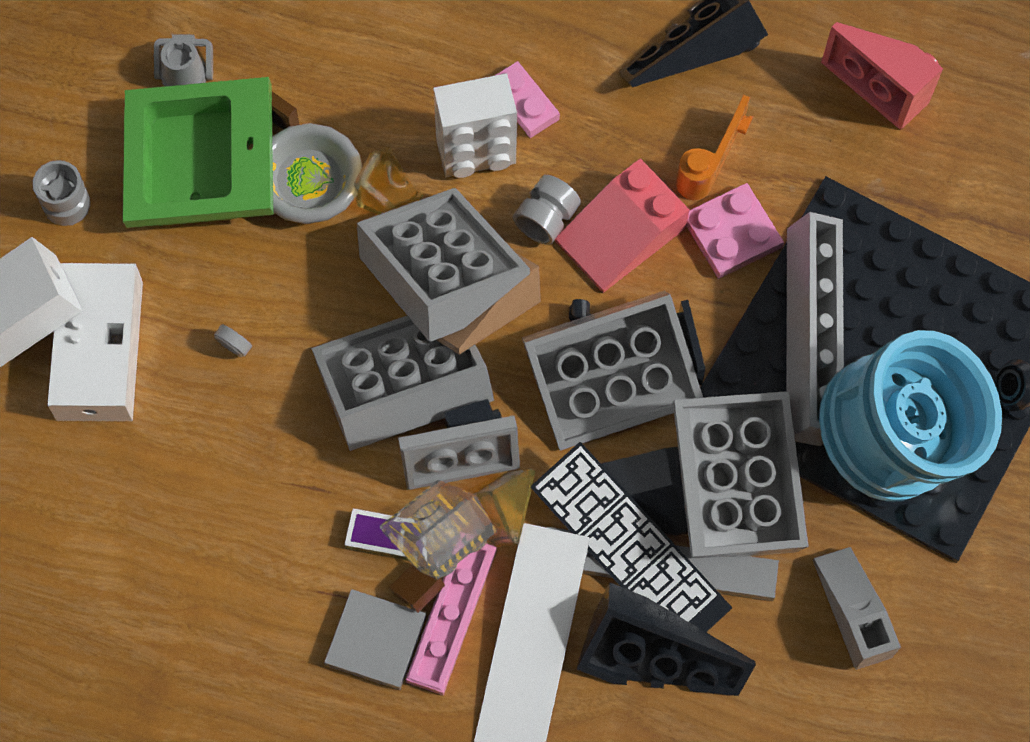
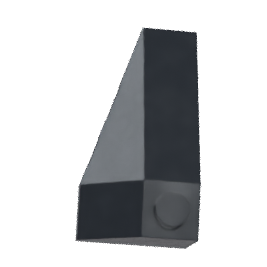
[619,0,768,88]
[602,446,688,535]
[576,583,756,696]

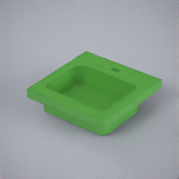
[123,77,274,228]

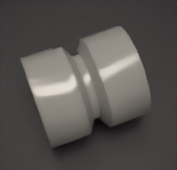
[33,160,90,226]
[513,175,581,245]

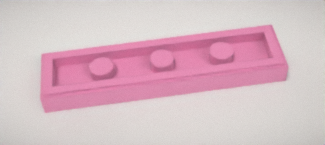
[406,535,496,695]

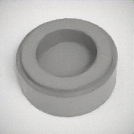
[214,324,252,357]

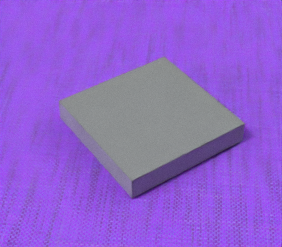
[324,589,426,690]

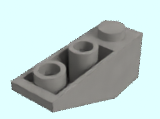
[813,547,901,670]

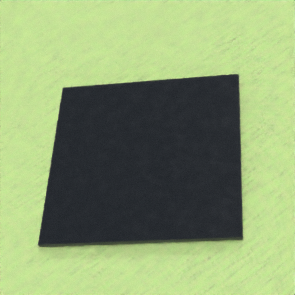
[700,176,1030,563]

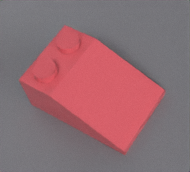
[821,22,943,130]
[555,158,690,293]

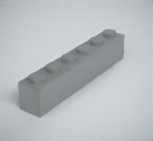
[787,212,844,446]

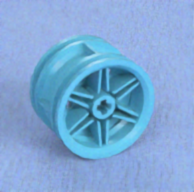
[819,330,1002,501]

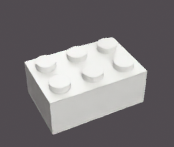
[433,73,517,178]

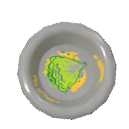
[272,123,363,224]

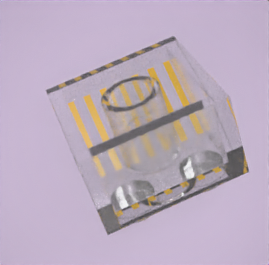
[379,480,497,580]

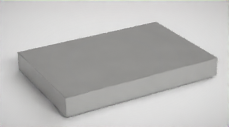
[398,416,520,490]

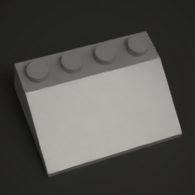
[357,188,530,342]
[522,290,703,451]
[311,315,494,451]
[673,391,809,558]

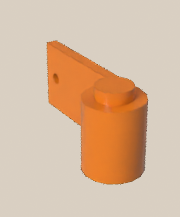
[676,95,754,200]

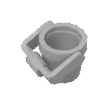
[154,34,213,87]

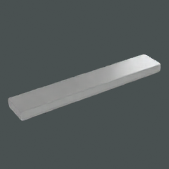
[546,527,779,601]

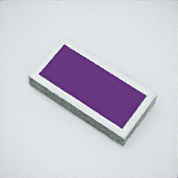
[345,508,429,563]

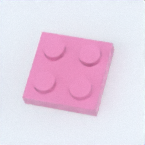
[686,183,784,279]

